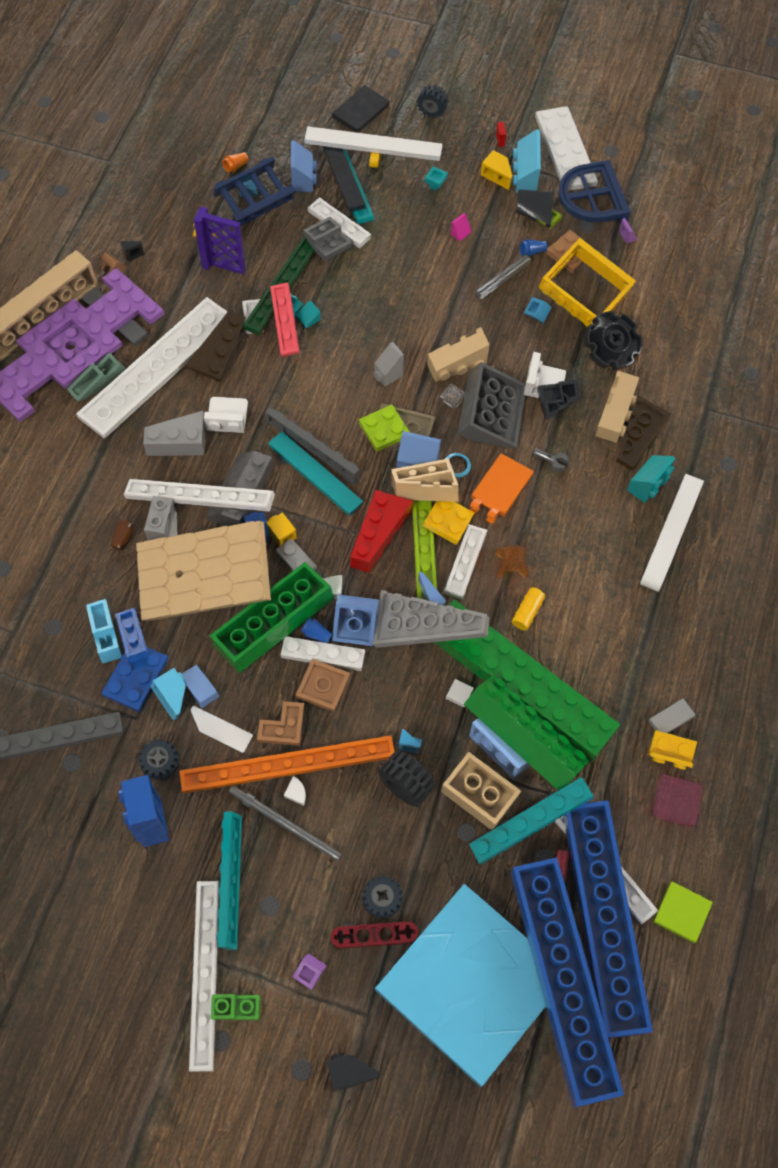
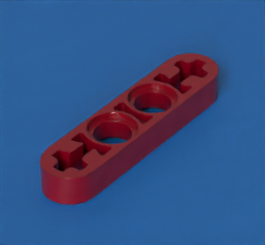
[330,921,418,949]

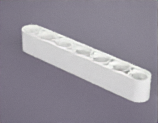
[640,474,704,592]

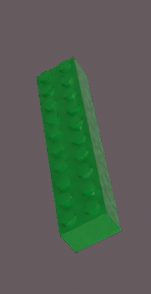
[434,599,621,763]

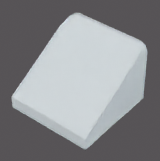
[323,575,343,599]

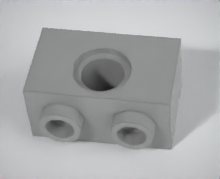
[144,496,176,541]

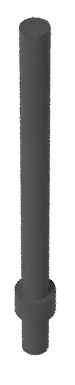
[229,785,342,862]

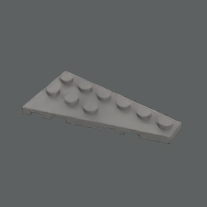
[373,590,489,648]

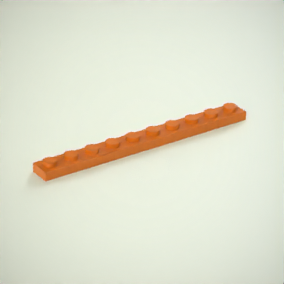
[180,736,394,794]

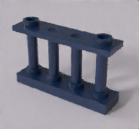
[213,157,296,227]

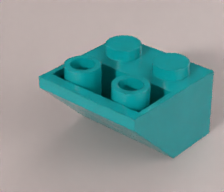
[627,455,676,503]

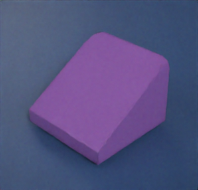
[619,218,638,243]
[293,954,327,990]

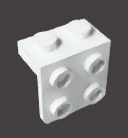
[204,397,248,433]

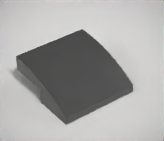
[303,217,352,261]

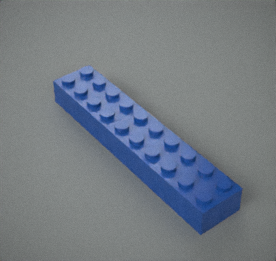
[563,801,653,1039]
[510,858,624,1108]

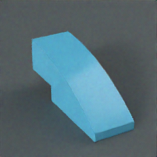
[86,599,122,664]

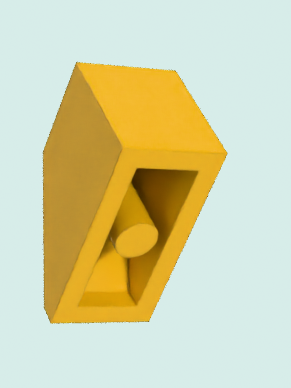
[481,150,513,190]

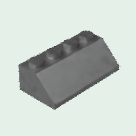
[206,451,273,526]

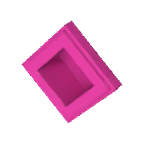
[451,213,471,241]

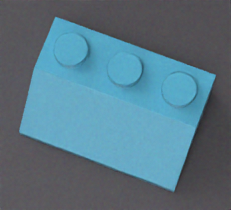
[513,129,541,193]

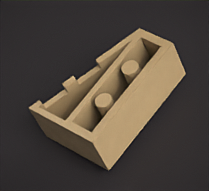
[427,327,489,382]
[595,371,639,443]
[391,458,459,502]

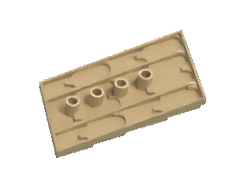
[136,521,271,621]

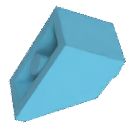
[150,668,186,721]

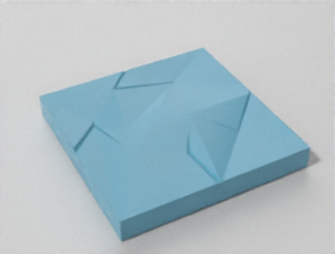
[375,884,546,1087]

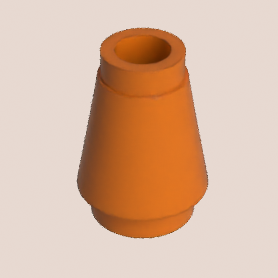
[222,152,249,173]

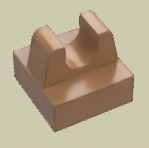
[101,253,127,273]

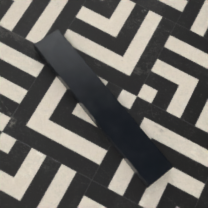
[322,129,365,212]

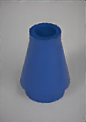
[520,239,547,257]
[301,618,333,643]

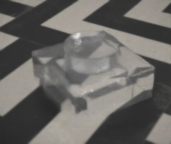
[440,383,465,409]

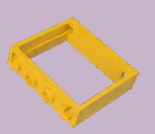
[538,238,636,327]

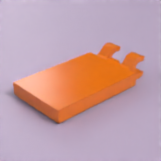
[470,454,534,524]

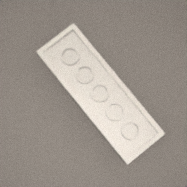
[535,106,598,191]

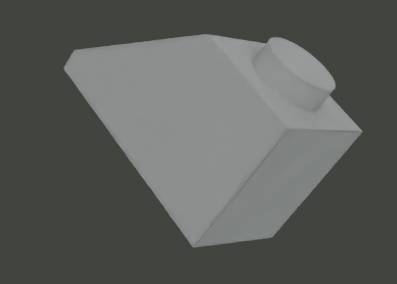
[373,342,404,386]

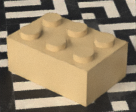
[441,752,521,830]

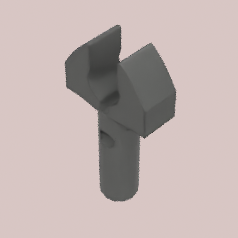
[533,448,569,472]

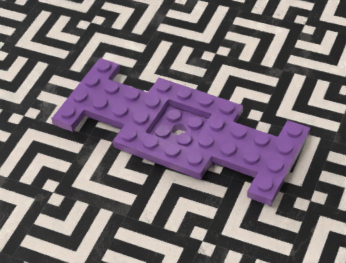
[0,268,164,422]

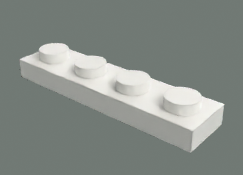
[281,637,365,671]

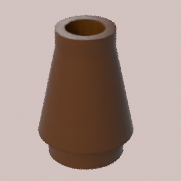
[110,520,135,551]

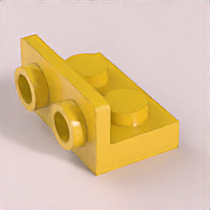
[648,730,697,770]

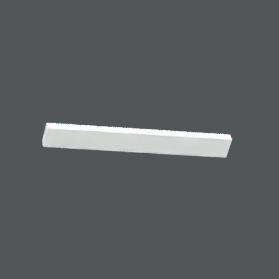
[305,127,442,161]
[124,479,275,511]
[189,881,220,1072]

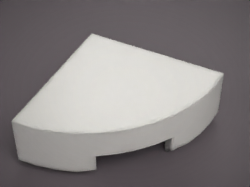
[284,776,306,806]

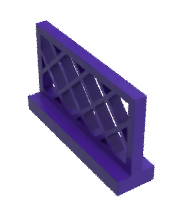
[194,206,246,274]

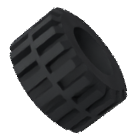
[378,750,436,807]

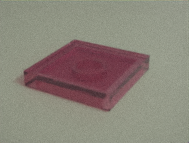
[652,774,703,828]

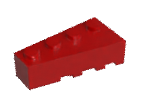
[350,490,413,573]

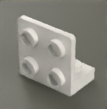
[524,352,566,398]

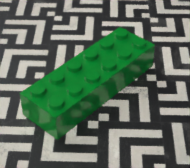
[209,562,334,674]
[464,675,589,791]

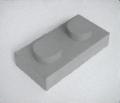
[276,538,316,571]

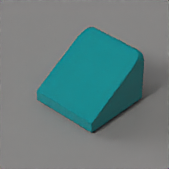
[296,300,321,328]

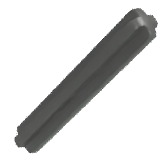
[475,255,531,299]

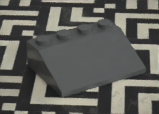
[457,362,526,449]

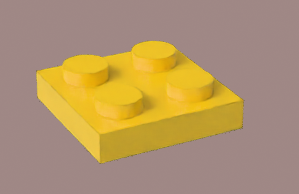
[422,501,474,545]

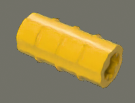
[512,587,546,631]

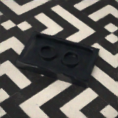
[332,85,390,133]

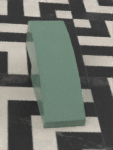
[67,353,126,402]

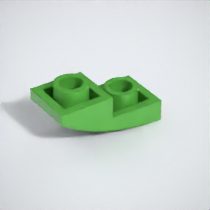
[211,994,261,1020]

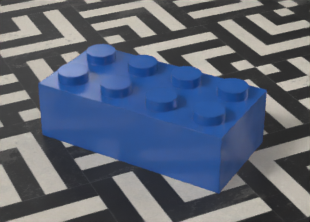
[118,775,169,847]

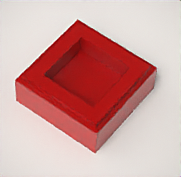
[496,122,506,147]

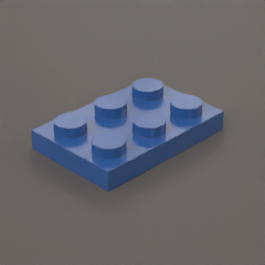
[101,647,169,712]

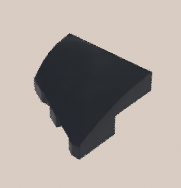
[516,189,553,228]
[537,380,580,420]

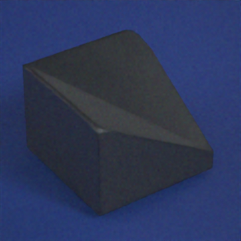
[120,241,144,261]

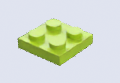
[359,405,409,452]

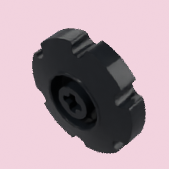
[584,311,642,370]

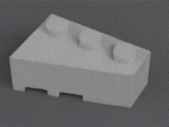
[143,411,206,456]

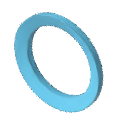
[445,453,471,478]

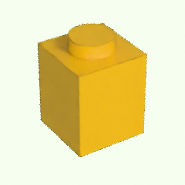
[267,512,297,547]

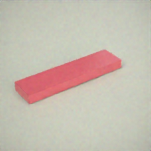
[270,283,300,357]

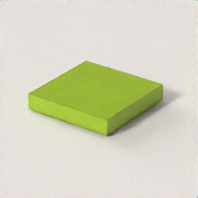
[653,881,713,944]

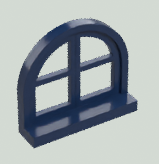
[558,160,631,224]

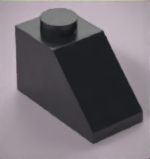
[327,1052,380,1093]

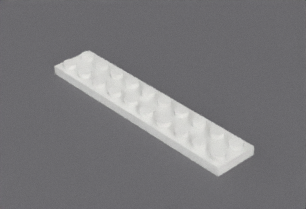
[76,297,227,439]

